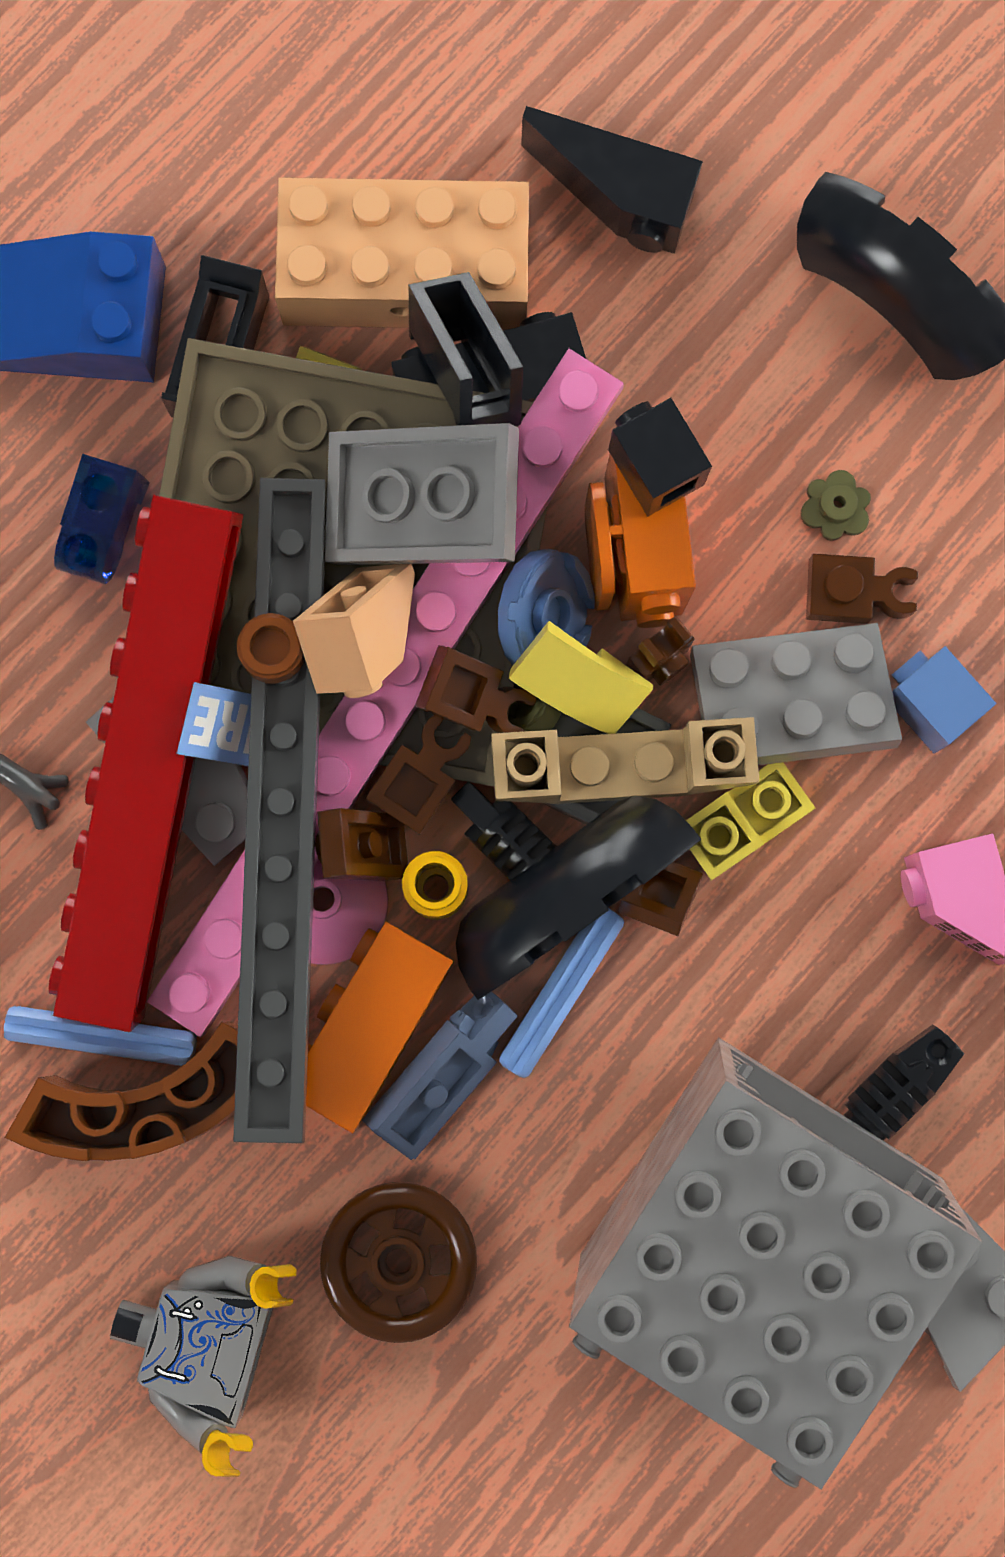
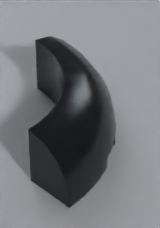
[797,172,1005,380]
[455,796,701,1000]

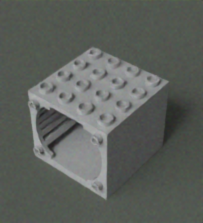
[569,1037,983,1490]

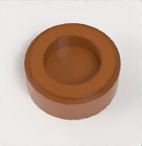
[237,613,305,684]

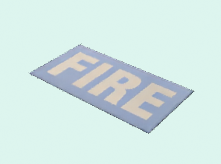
[176,682,251,766]

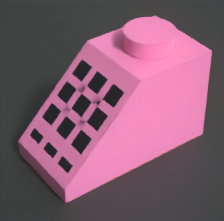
[901,834,1005,965]

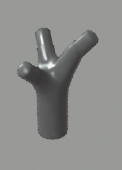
[0,753,68,830]

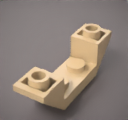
[491,717,759,804]

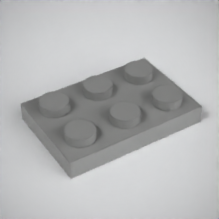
[325,423,519,565]
[690,623,902,765]

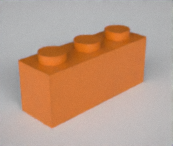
[306,921,454,1134]

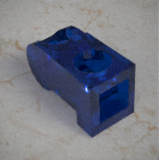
[54,454,150,584]

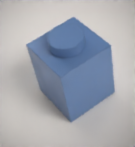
[891,646,997,753]

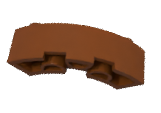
[4,1022,238,1161]

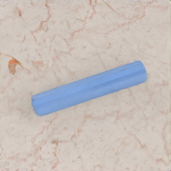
[499,908,624,1078]
[4,1006,197,1066]

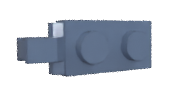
[362,992,518,1160]

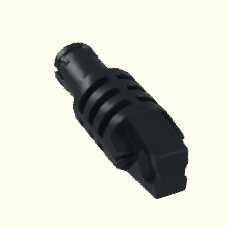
[451,782,557,880]
[843,1025,964,1141]

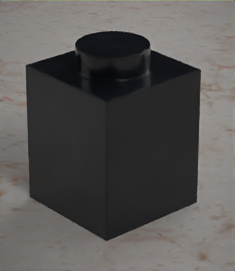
[608,398,712,517]

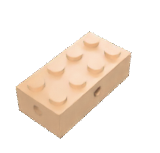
[275,178,529,329]

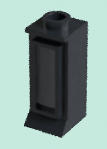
[161,255,269,417]
[408,272,523,426]

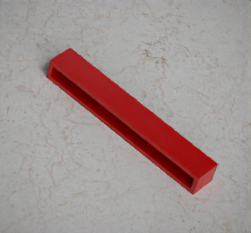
[48,495,244,1032]

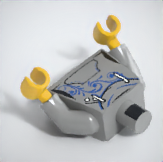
[110,1256,297,1477]

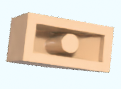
[293,564,415,698]

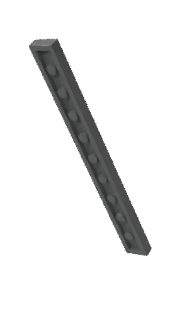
[233,478,327,1143]

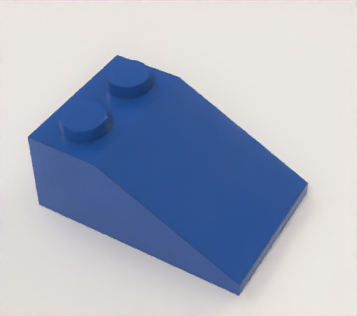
[0,231,166,383]

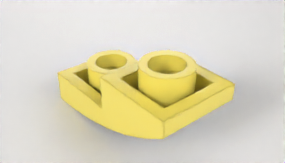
[509,621,653,734]
[686,762,816,881]

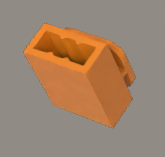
[585,454,696,628]

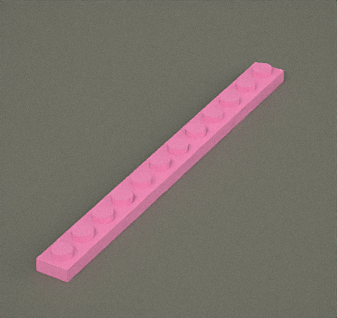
[147,348,624,1037]

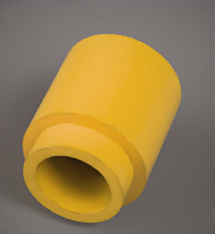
[402,851,468,920]

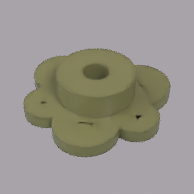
[801,470,871,541]

